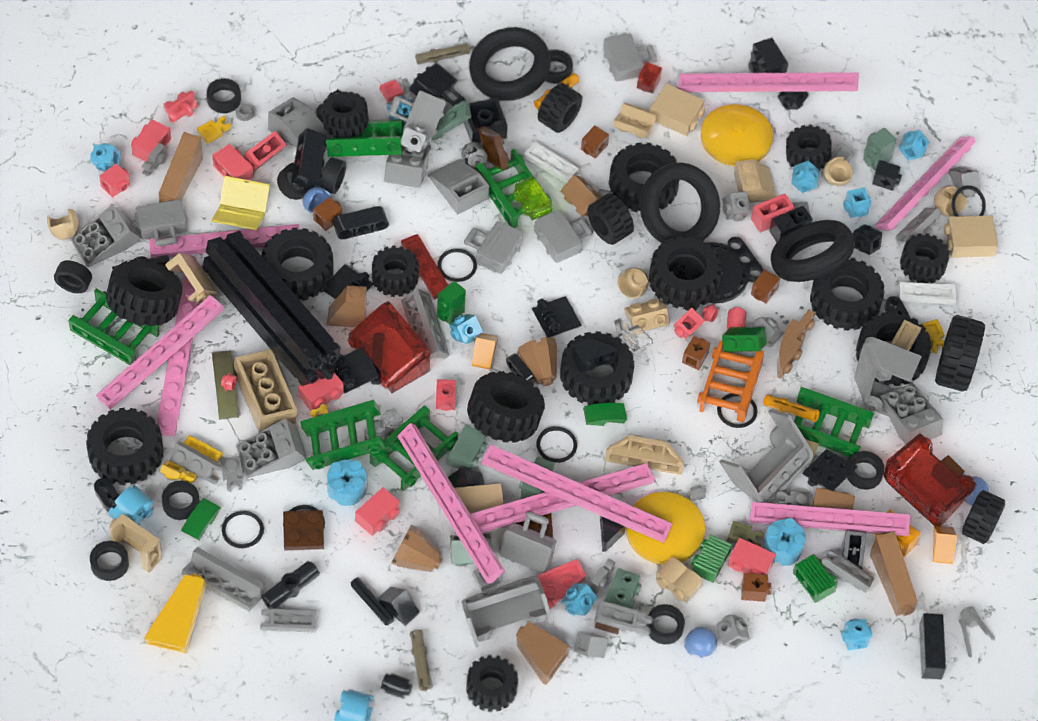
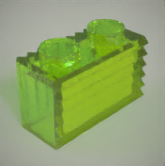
[513,176,553,220]

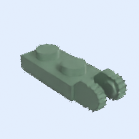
[432,101,471,139]

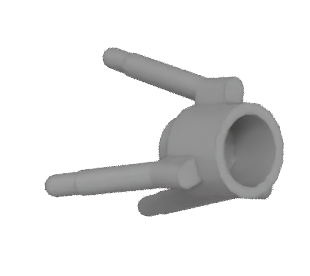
[959,606,995,658]

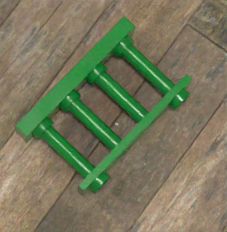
[326,119,403,157]
[476,149,552,228]
[68,288,159,365]
[794,387,874,458]
[300,399,386,470]
[370,405,458,492]

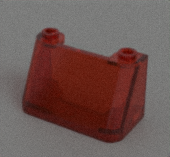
[347,301,430,393]
[884,433,977,527]

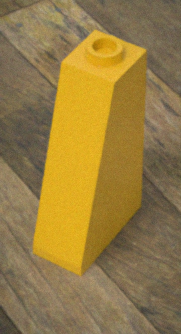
[145,574,206,654]

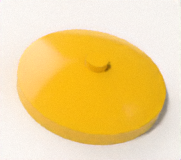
[700,104,773,166]
[626,492,705,565]

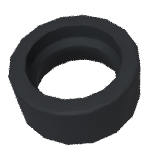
[545,49,573,84]
[206,78,241,114]
[320,157,346,194]
[277,163,309,200]
[54,260,92,294]
[847,451,885,490]
[161,480,200,520]
[89,541,129,581]
[646,604,685,645]

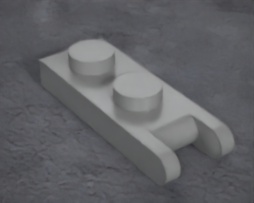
[896,208,941,242]
[170,441,223,484]
[822,550,875,593]
[260,609,316,632]

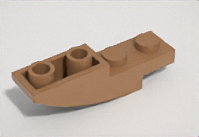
[777,310,816,379]

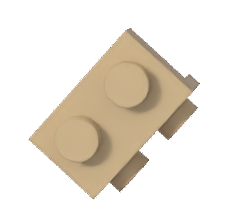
[613,103,657,138]
[624,299,669,333]

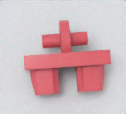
[163,90,199,123]

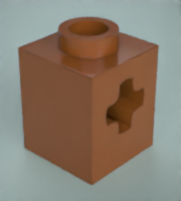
[581,125,609,159]
[313,197,342,231]
[750,269,780,304]
[682,336,711,370]
[741,573,771,602]

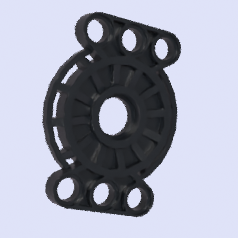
[669,237,764,311]

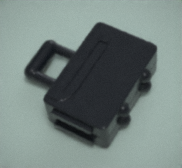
[409,63,466,107]

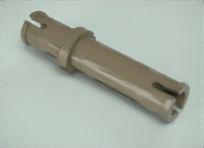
[415,43,470,65]
[410,629,432,691]

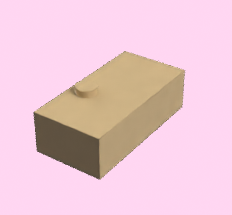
[233,349,298,432]

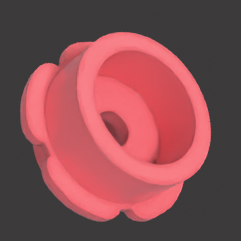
[702,304,719,322]
[221,373,237,392]

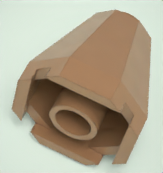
[517,337,557,386]
[391,525,443,572]

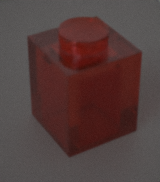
[637,62,662,94]

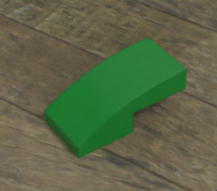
[583,403,627,426]
[181,498,221,541]

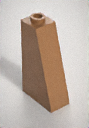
[159,132,203,203]
[870,531,918,616]

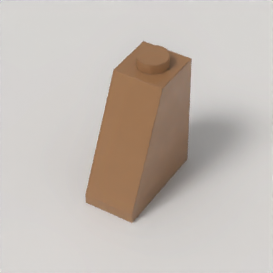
[327,286,366,328]
[516,621,569,685]

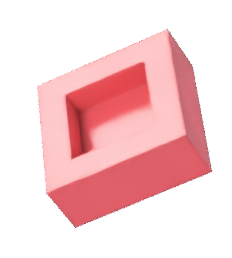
[379,79,404,102]

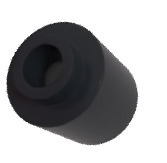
[381,673,413,699]

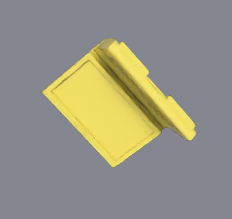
[211,176,270,231]

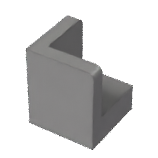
[573,632,609,658]

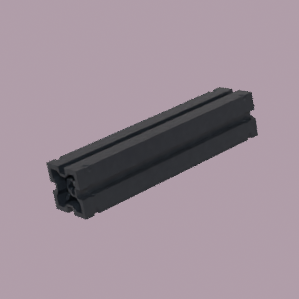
[202,231,341,386]

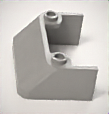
[854,337,922,417]
[719,409,813,503]
[461,576,554,648]

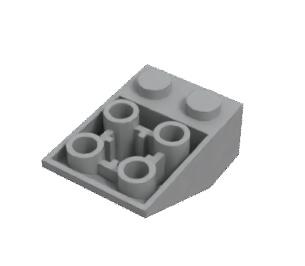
[268,97,333,147]
[384,144,431,188]
[428,159,489,214]
[70,204,140,267]
[880,383,943,448]
[236,418,307,478]

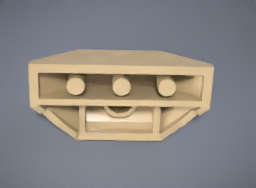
[605,435,684,475]

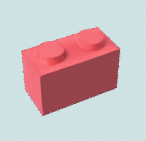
[131,119,171,161]
[243,131,287,172]
[212,144,254,182]
[751,194,794,233]
[298,373,344,411]
[355,487,400,536]
[728,538,776,575]

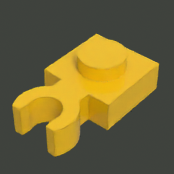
[197,116,231,144]
[922,319,945,354]
[160,460,197,484]

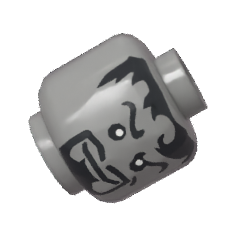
[461,142,487,169]

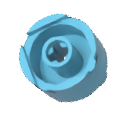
[327,460,367,506]
[109,485,154,526]
[763,518,806,566]
[334,689,374,721]

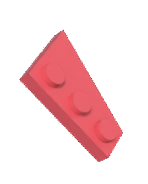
[537,559,586,609]

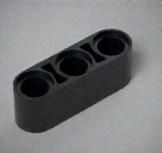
[332,206,389,240]

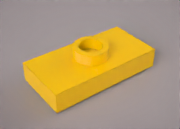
[183,435,223,462]

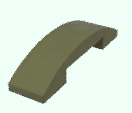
[212,350,239,420]

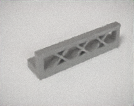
[401,288,450,364]
[181,547,265,612]

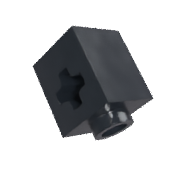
[872,160,902,191]

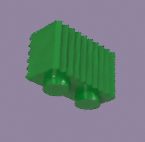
[437,281,466,324]
[722,326,767,352]
[691,534,732,583]
[793,554,837,603]

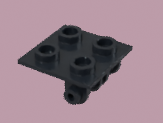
[324,264,374,299]
[531,296,582,338]
[335,346,379,394]
[802,449,857,492]

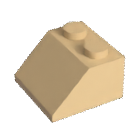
[734,159,777,203]

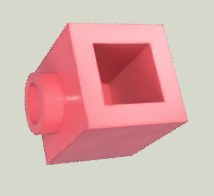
[99,164,130,197]

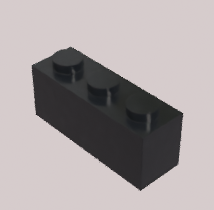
[291,128,327,189]
[919,613,946,680]

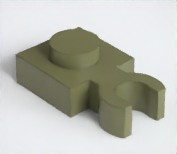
[727,521,765,547]

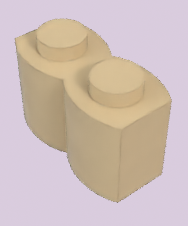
[656,557,703,603]

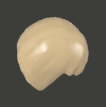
[823,156,853,186]
[934,186,967,217]
[47,209,79,240]
[617,267,649,299]

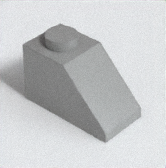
[948,166,981,198]

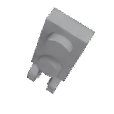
[594,601,653,636]

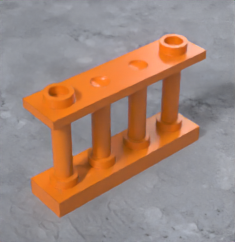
[697,341,764,422]

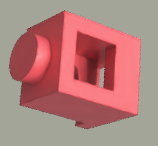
[673,308,705,339]
[436,379,456,411]

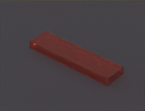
[401,234,448,300]

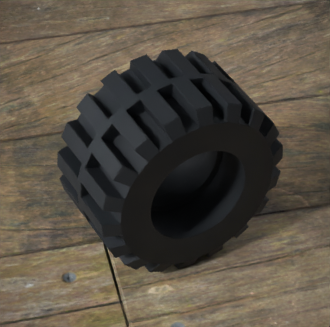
[537,83,583,133]
[321,91,369,138]
[786,124,832,172]
[587,193,634,245]
[900,233,950,283]
[372,245,419,297]
[962,490,1005,544]
[466,655,518,712]

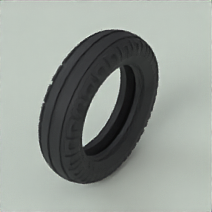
[469,27,551,101]
[639,163,720,244]
[771,220,855,282]

